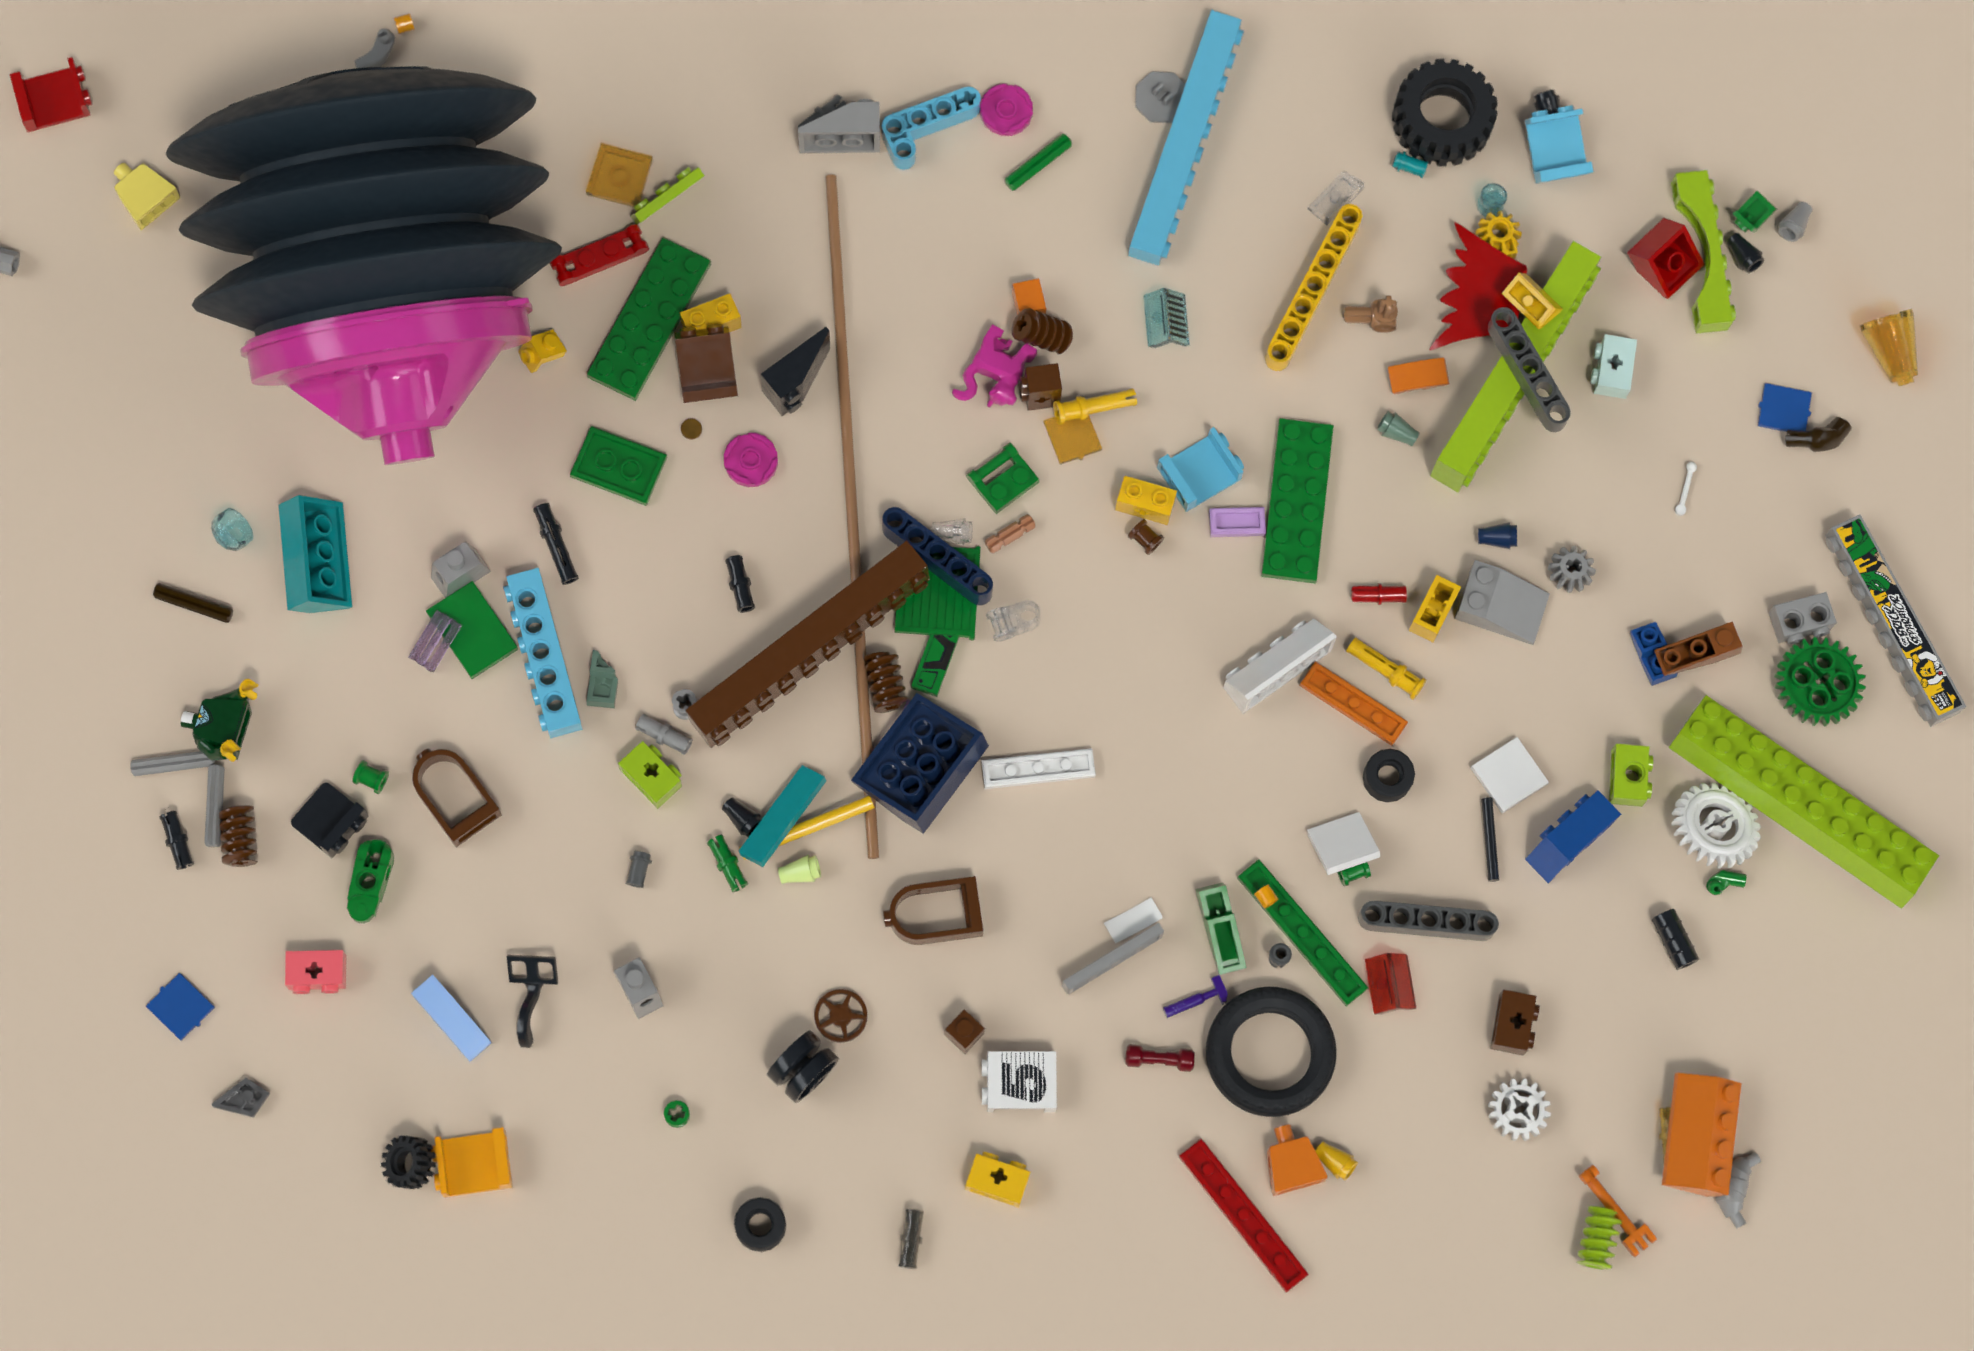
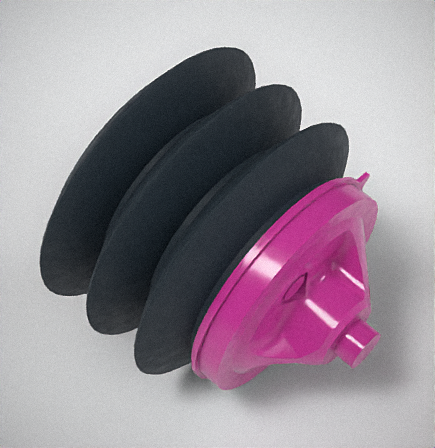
[166,66,562,465]

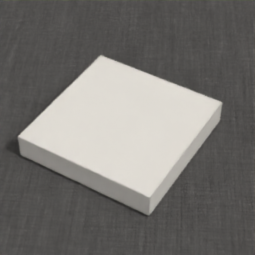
[1471,737,1549,813]
[1307,812,1380,875]

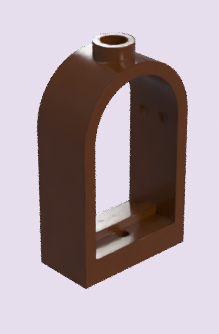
[412,748,502,847]
[883,876,983,945]

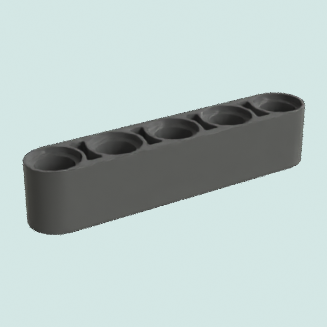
[1488,307,1571,432]
[1358,901,1499,941]

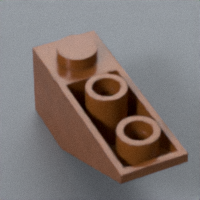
[1654,621,1743,676]

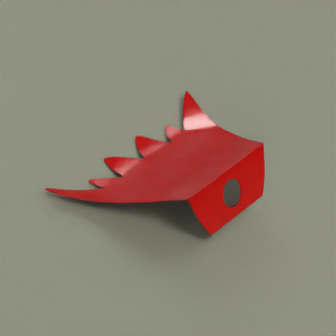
[1429,222,1527,351]

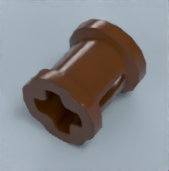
[1128,519,1165,555]

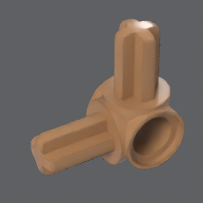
[1344,295,1398,333]

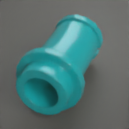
[1392,151,1428,178]

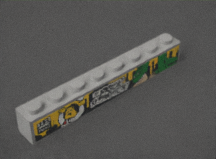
[1825,515,1966,727]

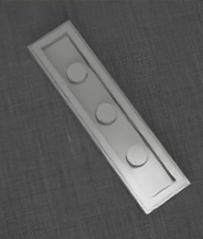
[1062,923,1164,994]

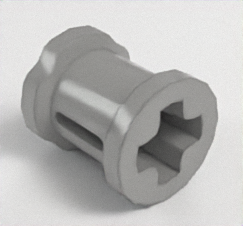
[672,689,697,720]

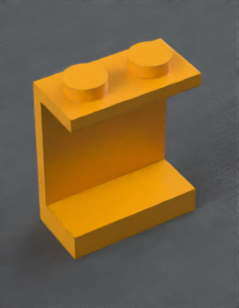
[431,1127,513,1198]

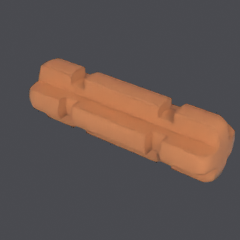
[985,514,1035,553]

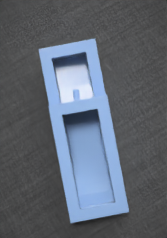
[411,975,491,1062]

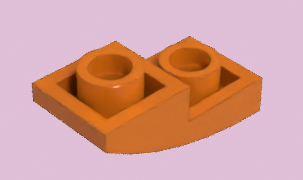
[1388,357,1449,394]

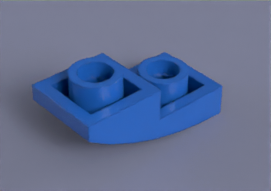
[1630,622,1678,686]

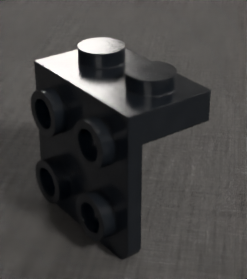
[291,783,369,859]

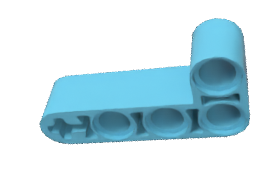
[882,87,981,170]

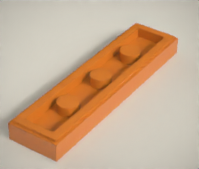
[1299,661,1408,746]

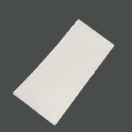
[1104,897,1163,943]

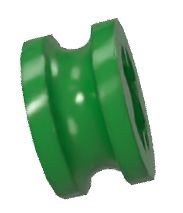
[664,1100,690,1128]

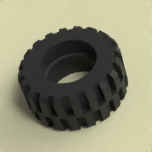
[1392,58,1498,167]

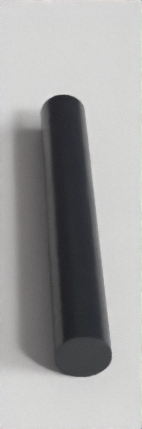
[1481,798,1499,882]

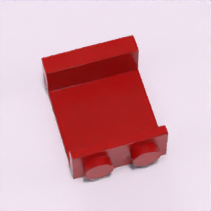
[9,57,93,132]

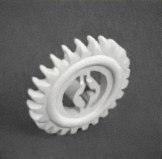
[1671,783,1761,869]

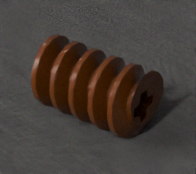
[1011,308,1073,354]
[864,652,908,713]
[219,805,258,867]

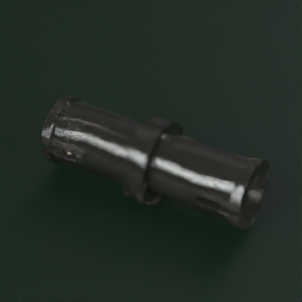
[898,1209,924,1269]

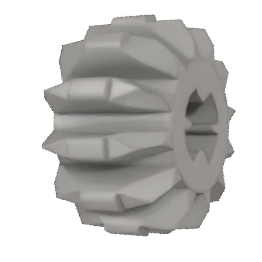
[1548,545,1596,593]

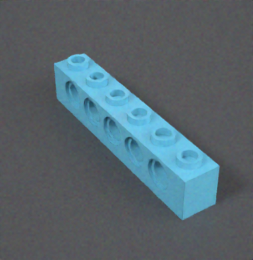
[503,568,583,739]

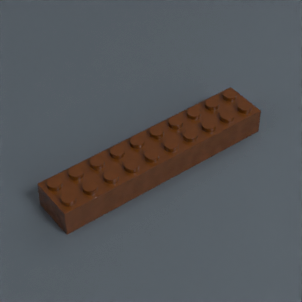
[685,541,930,748]

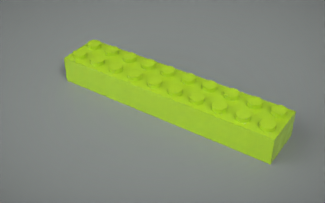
[1430,241,1601,493]
[1668,695,1940,909]

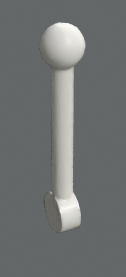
[1675,462,1697,516]

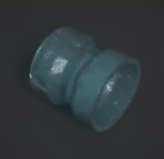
[1477,183,1507,217]

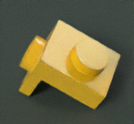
[518,329,567,373]

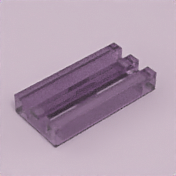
[408,610,462,672]

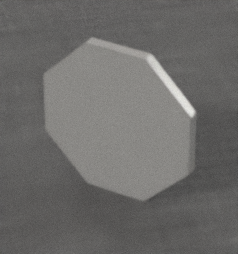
[1135,71,1186,123]

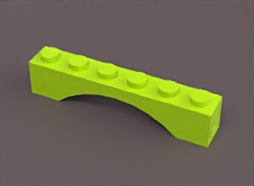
[1671,170,1736,334]

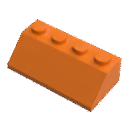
[1662,1073,1742,1197]

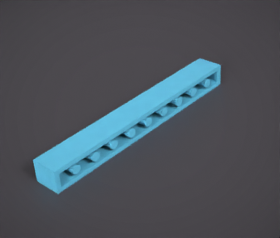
[1128,10,1244,266]

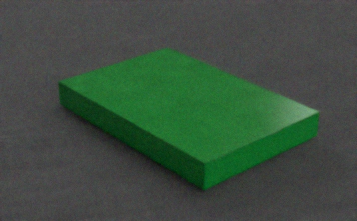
[570,426,667,506]
[426,581,518,679]

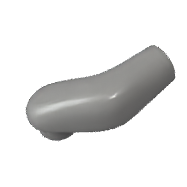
[355,28,395,68]

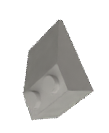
[798,99,880,153]
[1455,560,1550,645]

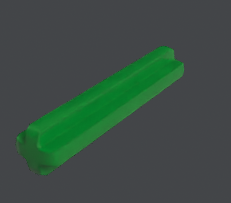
[1005,134,1072,191]

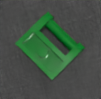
[966,442,1039,514]

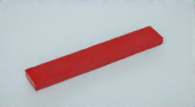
[1179,1139,1309,1293]

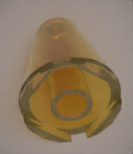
[1859,309,1918,387]

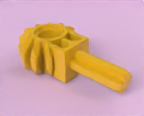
[1475,210,1522,259]

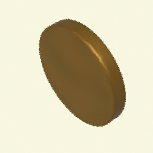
[681,419,702,440]

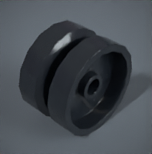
[767,1030,839,1104]

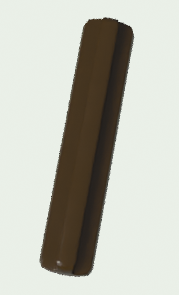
[153,583,233,623]

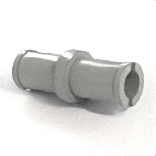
[635,714,693,755]

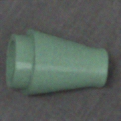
[1377,411,1420,447]

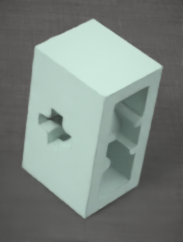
[1590,334,1637,399]

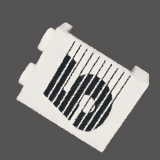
[982,1051,1057,1112]

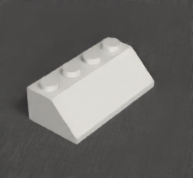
[1223,619,1337,714]

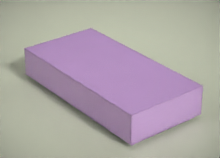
[1209,507,1266,537]

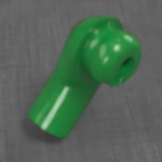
[1706,870,1747,895]

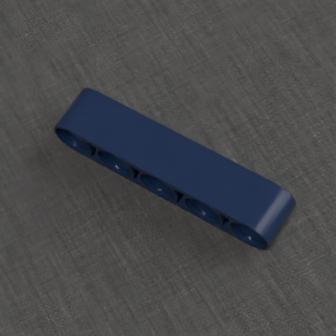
[882,507,993,605]

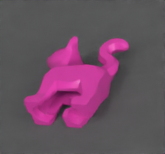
[952,324,1037,408]

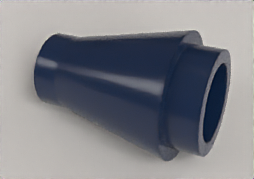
[1478,522,1517,549]

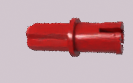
[1351,583,1407,605]

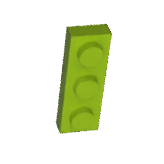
[630,167,705,224]

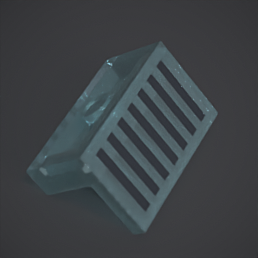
[1143,288,1190,348]

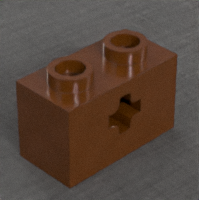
[1020,363,1062,411]
[1490,989,1540,1056]

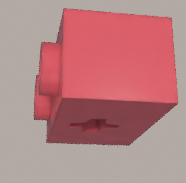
[285,950,347,994]

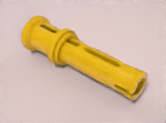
[1053,388,1137,425]
[1346,637,1427,700]

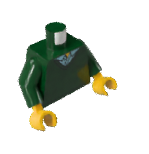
[181,679,259,762]

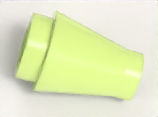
[778,855,821,884]

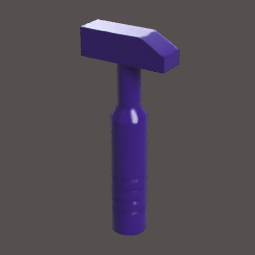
[1163,975,1228,1018]

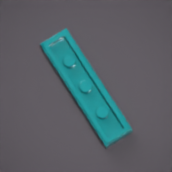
[739,765,826,867]

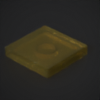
[586,143,653,207]

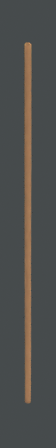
[826,175,879,859]

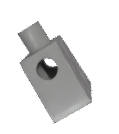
[431,542,491,598]
[614,957,663,1019]

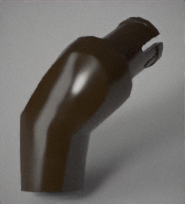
[1785,417,1852,452]

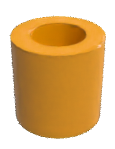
[394,13,415,34]
[1254,885,1278,909]

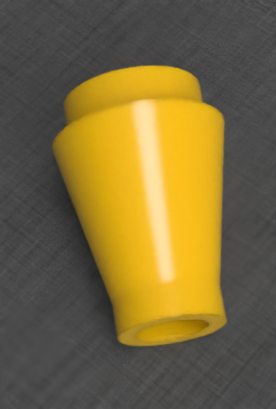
[1315,1141,1358,1181]

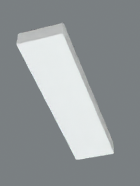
[981,748,1096,789]

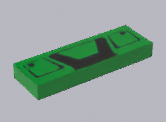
[911,635,959,697]

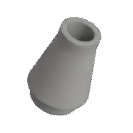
[1779,202,1812,242]

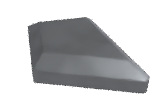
[212,1078,270,1118]

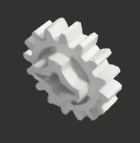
[1488,1079,1551,1141]

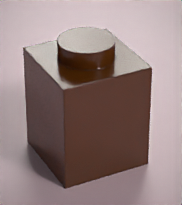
[944,1009,985,1054]

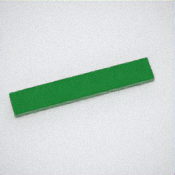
[1237,860,1368,1007]

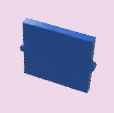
[1758,383,1812,432]
[146,973,215,1041]

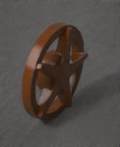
[814,989,868,1043]

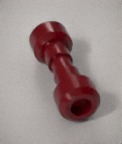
[1125,1044,1195,1072]

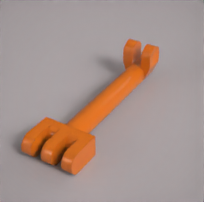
[1579,1165,1657,1257]

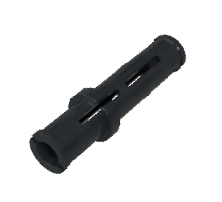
[533,503,579,585]

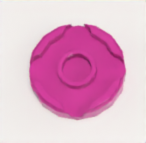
[980,84,1033,136]
[724,433,778,487]

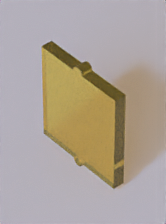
[1043,416,1102,465]

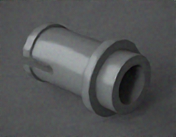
[626,851,652,888]
[1269,943,1292,968]

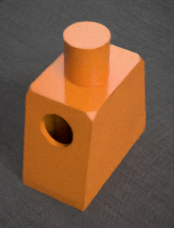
[1267,1124,1328,1196]

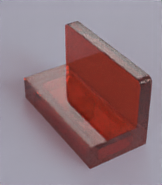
[1365,953,1416,1015]

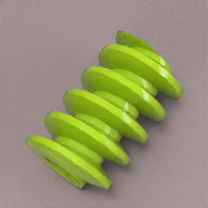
[1576,1206,1622,1270]

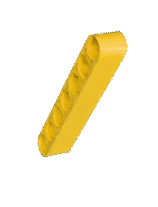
[1265,204,1362,371]

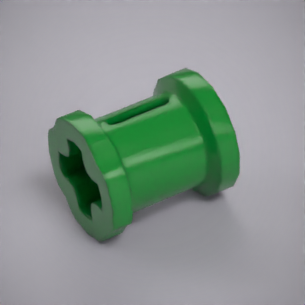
[352,760,389,794]
[1337,862,1371,887]

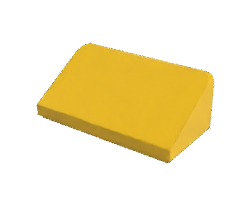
[1502,273,1563,329]

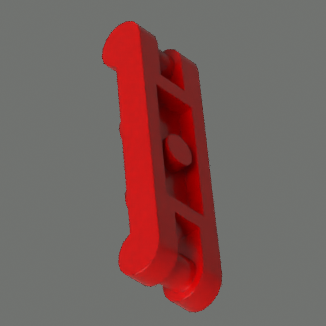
[550,224,649,286]

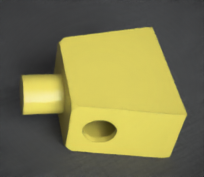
[114,163,180,231]

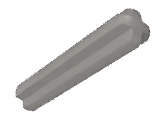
[130,751,215,776]
[205,765,225,847]

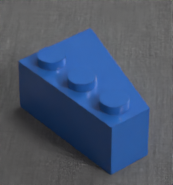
[1525,790,1621,884]

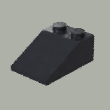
[761,327,830,416]

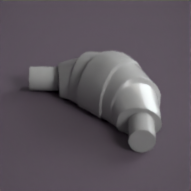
[1716,1152,1761,1229]

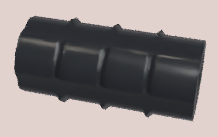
[1652,909,1699,970]

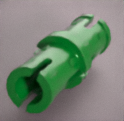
[707,835,748,892]

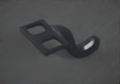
[506,955,558,1048]

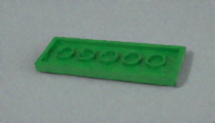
[587,238,711,401]
[1261,418,1334,584]

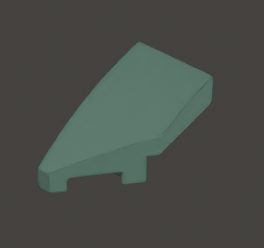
[586,650,618,709]

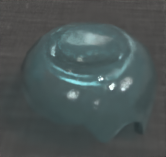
[211,508,254,551]

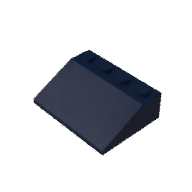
[851,693,989,834]

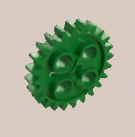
[1774,637,1866,727]

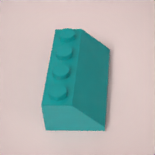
[278,495,352,613]

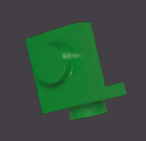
[1733,191,1777,233]

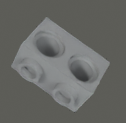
[1769,592,1837,645]

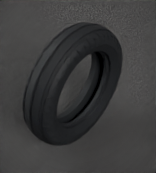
[1206,987,1337,1117]

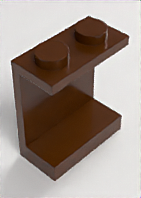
[674,324,738,403]

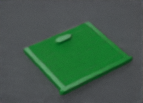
[895,546,981,641]

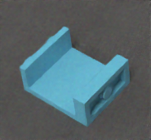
[1525,105,1593,184]
[1157,427,1244,512]

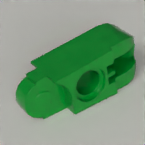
[347,840,394,923]

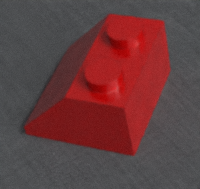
[1627,218,1705,299]

